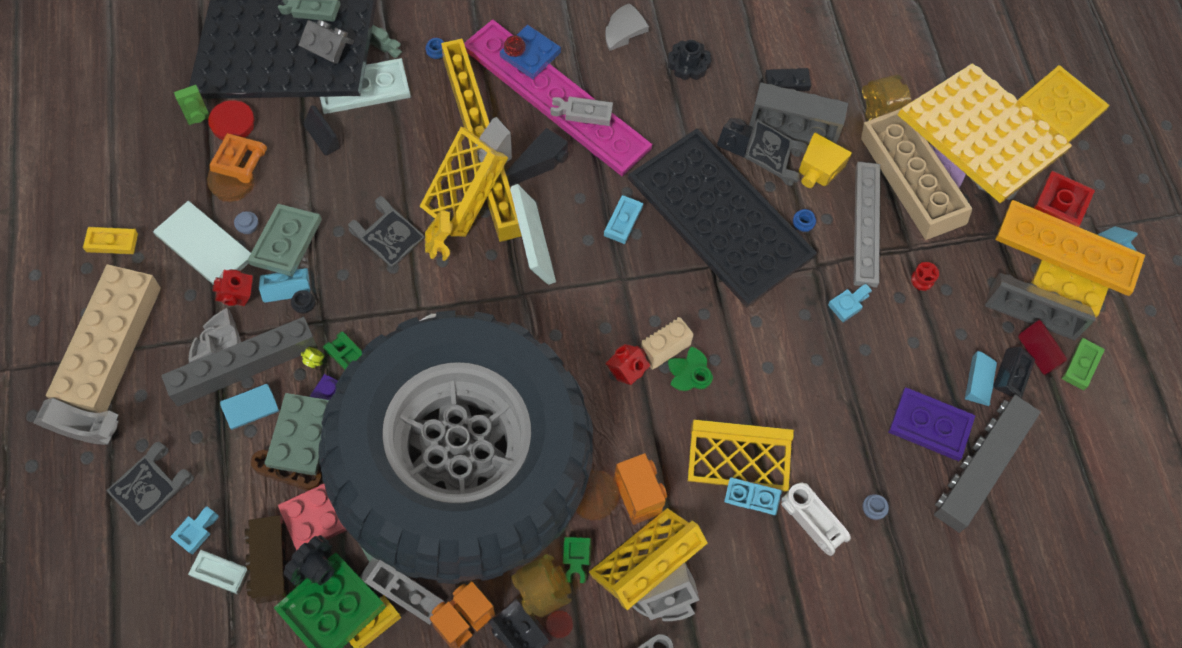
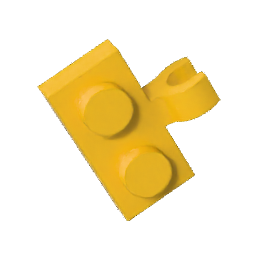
[425,210,453,261]

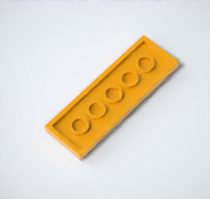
[995,200,1145,296]

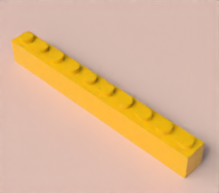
[441,39,522,242]

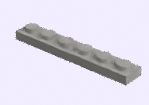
[854,162,880,288]

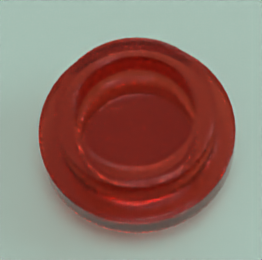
[504,35,526,57]
[546,611,573,638]

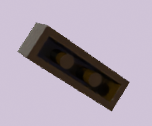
[245,515,289,604]

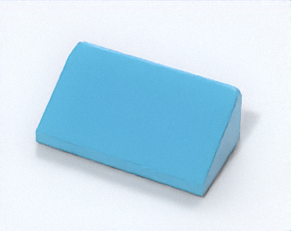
[259,268,311,303]
[965,351,997,406]
[220,384,279,430]

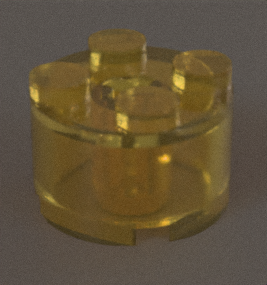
[862,74,911,120]
[512,554,572,617]

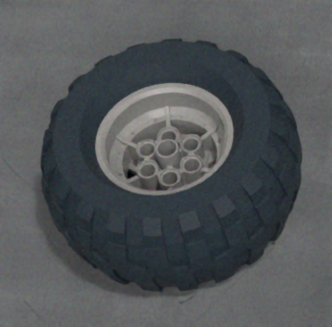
[318,311,593,584]

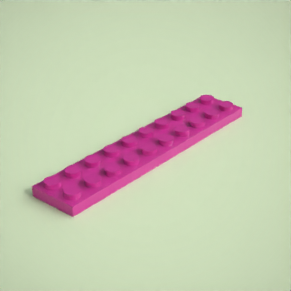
[464,19,652,176]

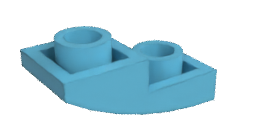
[724,477,782,515]

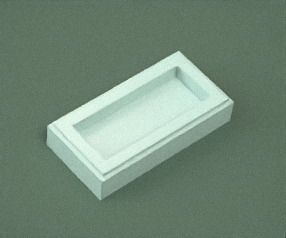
[188,550,250,594]

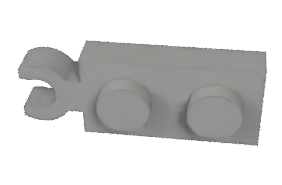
[551,97,613,126]

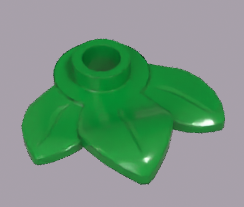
[668,347,713,391]

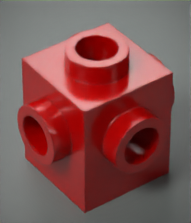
[213,269,253,306]
[605,344,650,385]

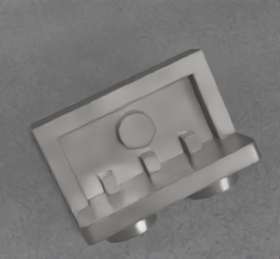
[299,19,354,64]

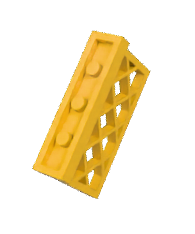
[420,127,508,237]
[687,420,794,492]
[589,508,708,610]

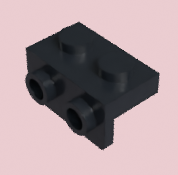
[717,118,753,158]
[488,598,553,648]

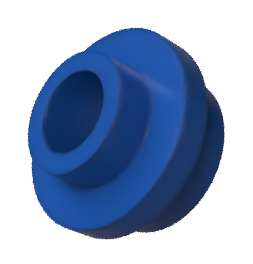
[426,38,444,59]
[793,209,816,232]

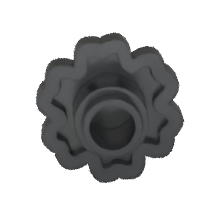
[667,40,712,80]
[284,535,335,585]

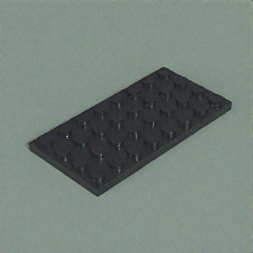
[628,128,817,308]

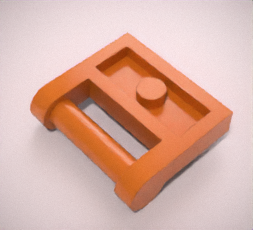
[210,133,267,183]

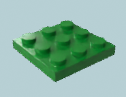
[274,552,386,648]

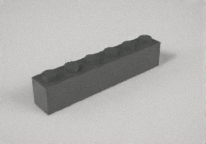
[161,317,318,407]
[934,395,1041,533]

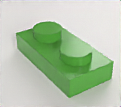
[174,85,209,125]
[1062,338,1105,391]

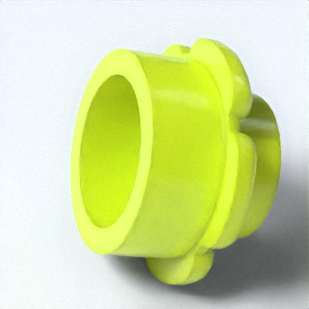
[301,347,325,368]

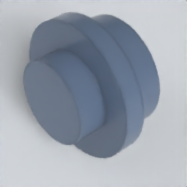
[234,211,258,234]
[862,494,889,520]

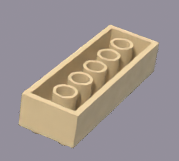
[861,109,972,240]
[46,264,161,413]

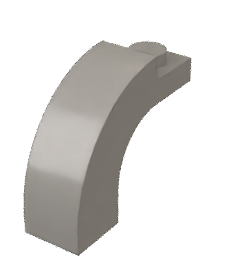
[33,398,118,445]

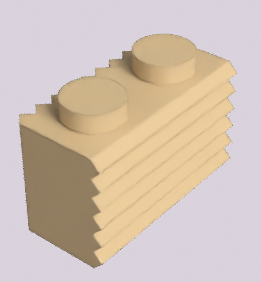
[641,317,693,370]

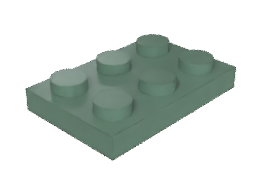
[248,204,322,277]
[265,393,329,476]

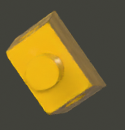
[799,133,852,188]

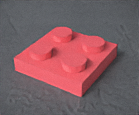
[278,484,347,550]

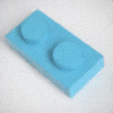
[604,195,643,244]

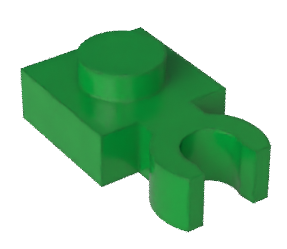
[563,537,592,584]

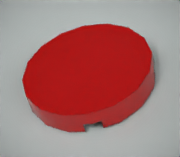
[208,100,255,140]

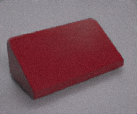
[1018,320,1067,375]

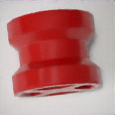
[911,262,939,291]

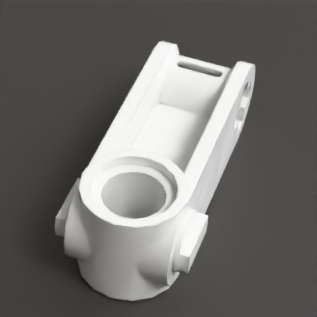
[781,482,851,556]

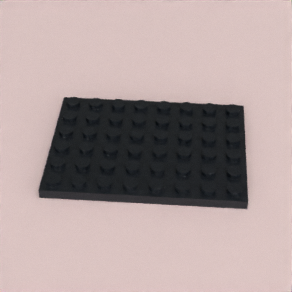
[189,0,377,99]

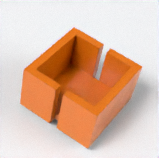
[614,453,667,525]
[429,582,495,648]

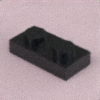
[765,68,811,91]

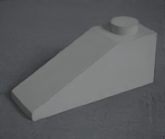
[360,557,445,625]

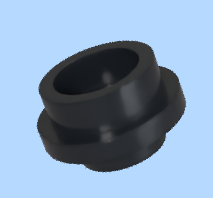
[291,290,316,314]

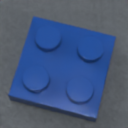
[500,25,561,80]

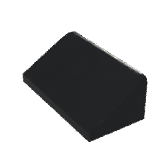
[304,105,340,156]
[993,346,1035,399]

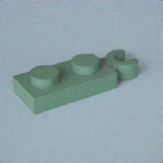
[278,0,341,21]
[370,25,402,58]

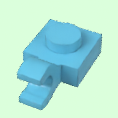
[828,284,872,322]
[171,507,219,555]

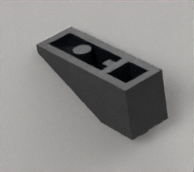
[505,128,569,187]

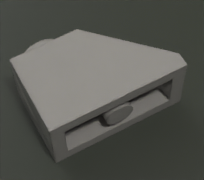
[476,117,512,163]
[640,563,699,621]

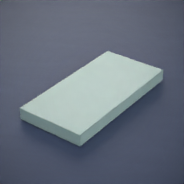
[320,58,411,114]
[510,184,556,285]
[153,201,251,284]

